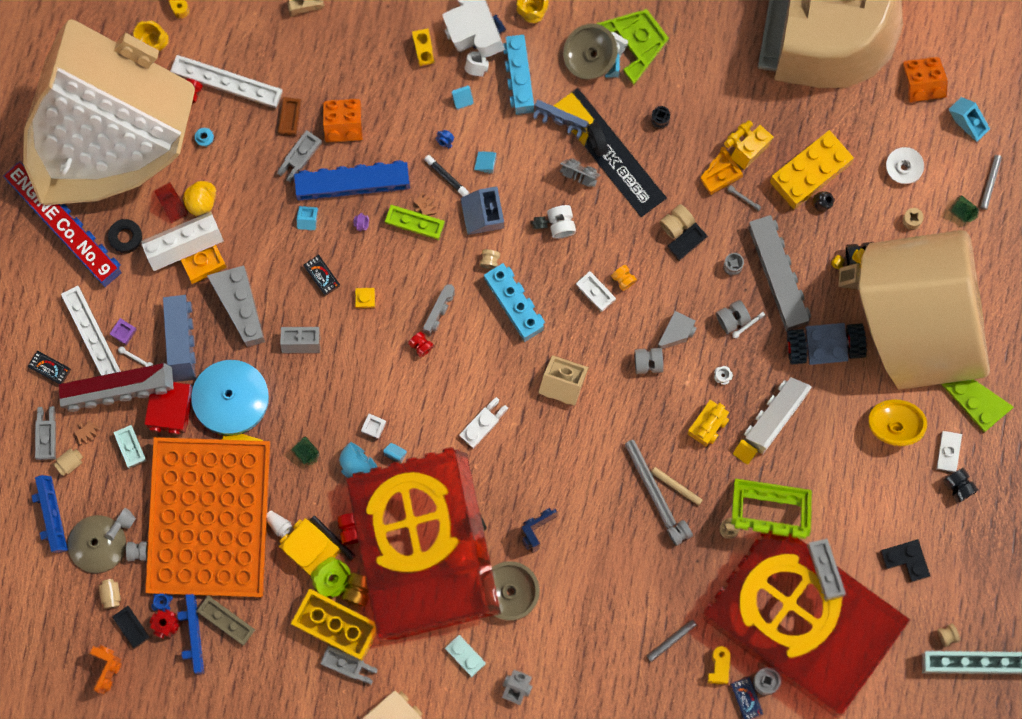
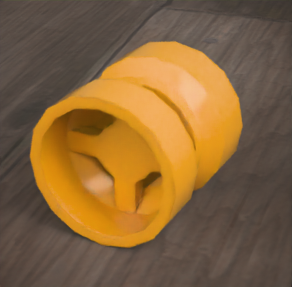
[611,265,637,291]

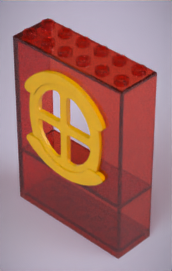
[346,447,501,641]
[703,521,910,719]

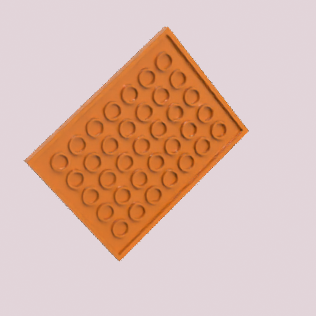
[146,437,271,597]

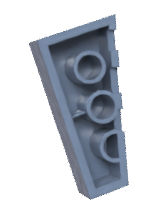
[163,295,196,382]

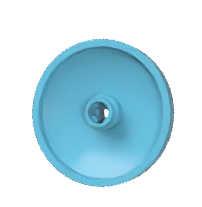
[191,360,269,436]

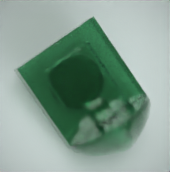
[948,195,979,223]
[290,436,320,465]

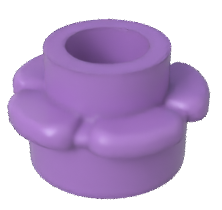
[354,213,369,231]

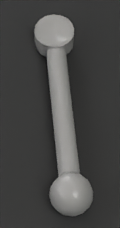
[727,185,761,211]

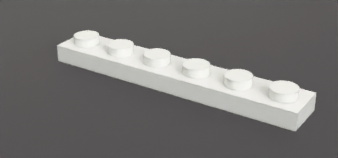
[170,55,283,108]
[61,286,121,376]

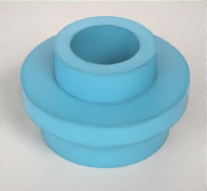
[195,128,214,146]

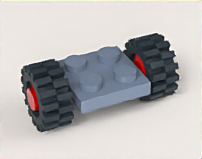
[787,323,867,365]

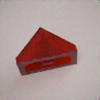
[154,182,188,223]

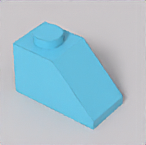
[948,97,990,142]

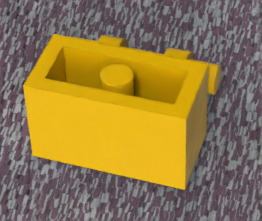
[724,120,774,170]
[688,400,730,447]

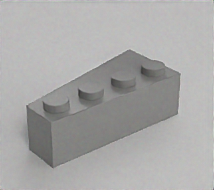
[207,266,265,347]

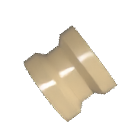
[902,208,924,230]
[479,249,501,270]
[719,518,740,539]
[937,623,960,647]

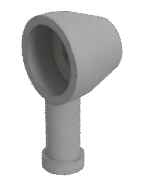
[105,507,136,541]

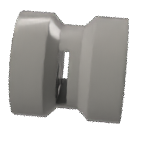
[724,253,744,276]
[667,520,693,546]
[126,541,148,561]

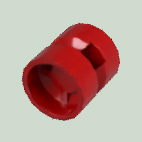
[337,512,367,545]

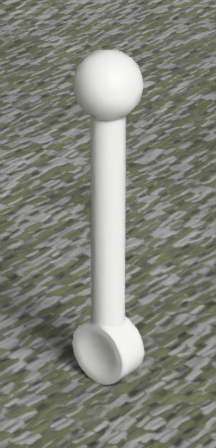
[732,312,765,338]
[118,347,153,366]

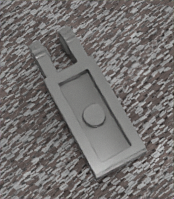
[277,130,322,183]
[423,284,455,336]
[35,406,56,460]
[320,646,378,685]

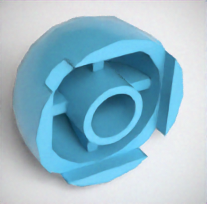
[339,442,378,480]

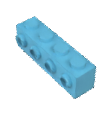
[503,34,534,115]
[484,263,545,342]

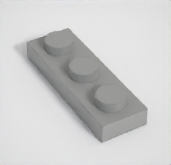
[807,539,846,601]

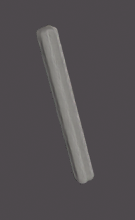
[625,440,676,528]

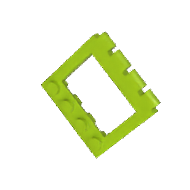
[731,478,812,539]

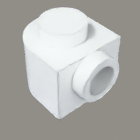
[465,51,489,77]

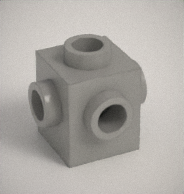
[502,670,533,705]

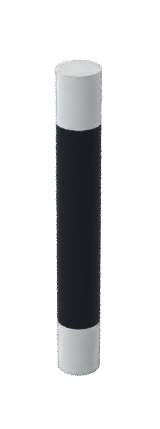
[424,155,470,197]

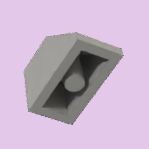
[658,311,697,349]

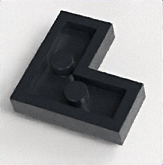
[880,539,931,583]

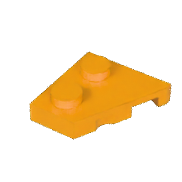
[701,146,743,195]

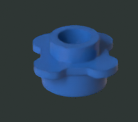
[435,130,454,148]
[151,594,173,612]

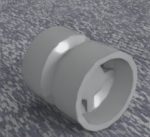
[715,300,751,334]
[634,348,663,374]
[753,668,781,696]

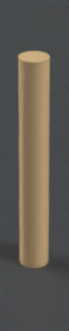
[651,467,703,506]

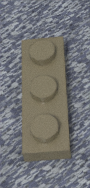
[197,596,256,646]

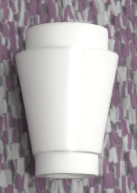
[267,510,293,538]

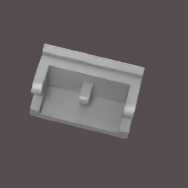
[280,327,321,353]

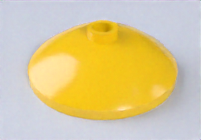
[868,399,927,446]

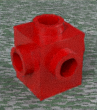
[150,609,180,639]

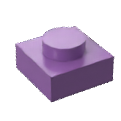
[110,318,137,345]

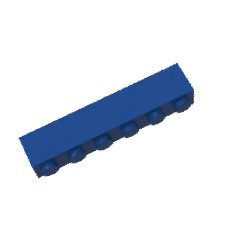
[294,160,410,201]

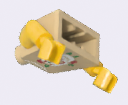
[831,249,865,290]

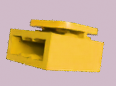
[279,518,341,576]

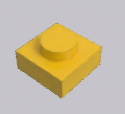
[355,288,375,308]

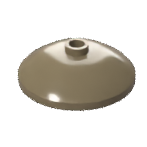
[563,24,618,80]
[68,515,126,574]
[481,561,540,621]

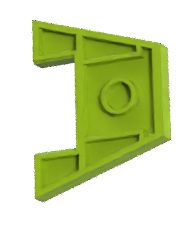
[597,9,669,85]

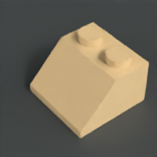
[539,355,589,405]

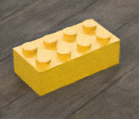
[770,130,854,210]
[291,589,380,661]

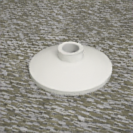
[886,147,924,184]

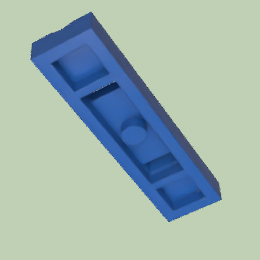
[32,475,68,553]
[177,594,204,675]

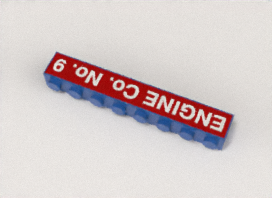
[3,161,122,287]

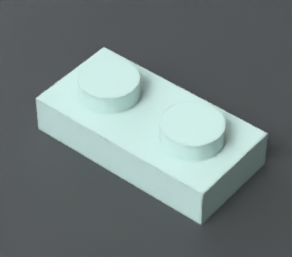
[113,425,147,468]
[445,635,486,677]

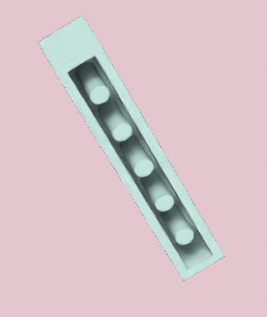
[922,651,1022,674]

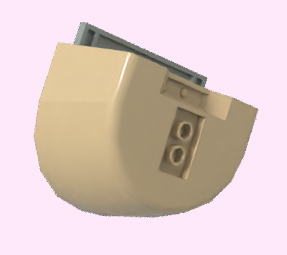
[758,0,903,88]

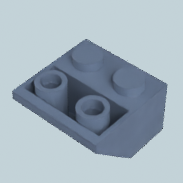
[461,186,504,235]

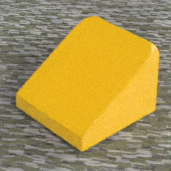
[733,440,757,465]

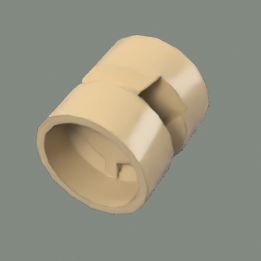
[659,204,695,240]

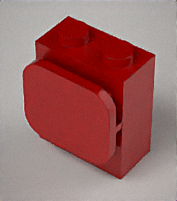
[145,382,193,435]

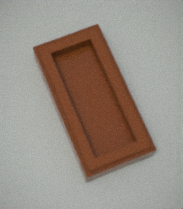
[278,97,302,137]

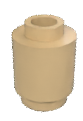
[53,448,83,476]
[99,579,121,609]

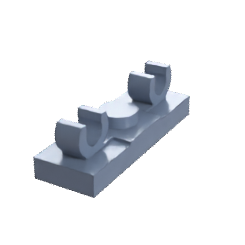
[533,99,589,139]

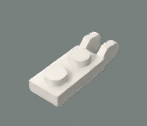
[459,397,508,449]

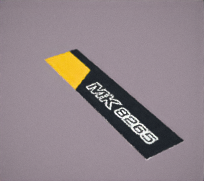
[554,88,667,217]

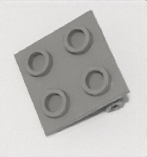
[560,158,601,187]

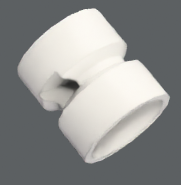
[547,205,576,239]

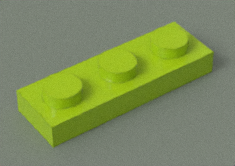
[385,205,445,240]

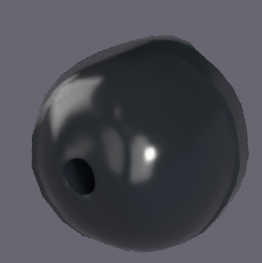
[813,191,835,211]

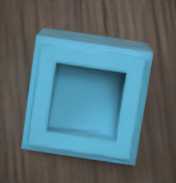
[605,54,620,78]
[452,86,474,109]
[474,152,497,174]
[297,206,318,230]
[383,443,407,464]

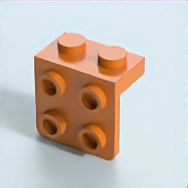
[903,57,948,102]
[323,99,363,142]
[90,645,122,695]

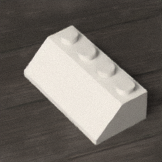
[141,212,224,271]
[744,378,811,455]

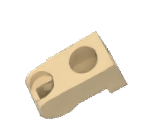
[287,0,324,17]

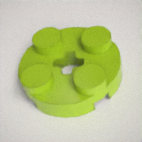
[311,557,351,597]

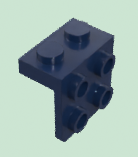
[521,508,557,553]

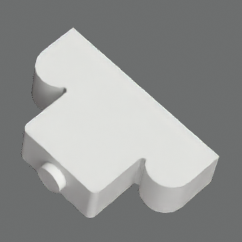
[443,0,505,57]

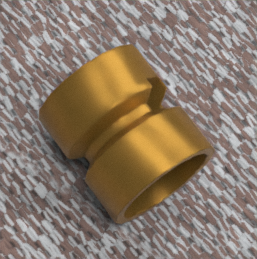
[342,573,375,607]

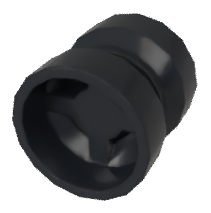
[651,106,671,129]

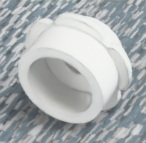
[714,366,733,385]

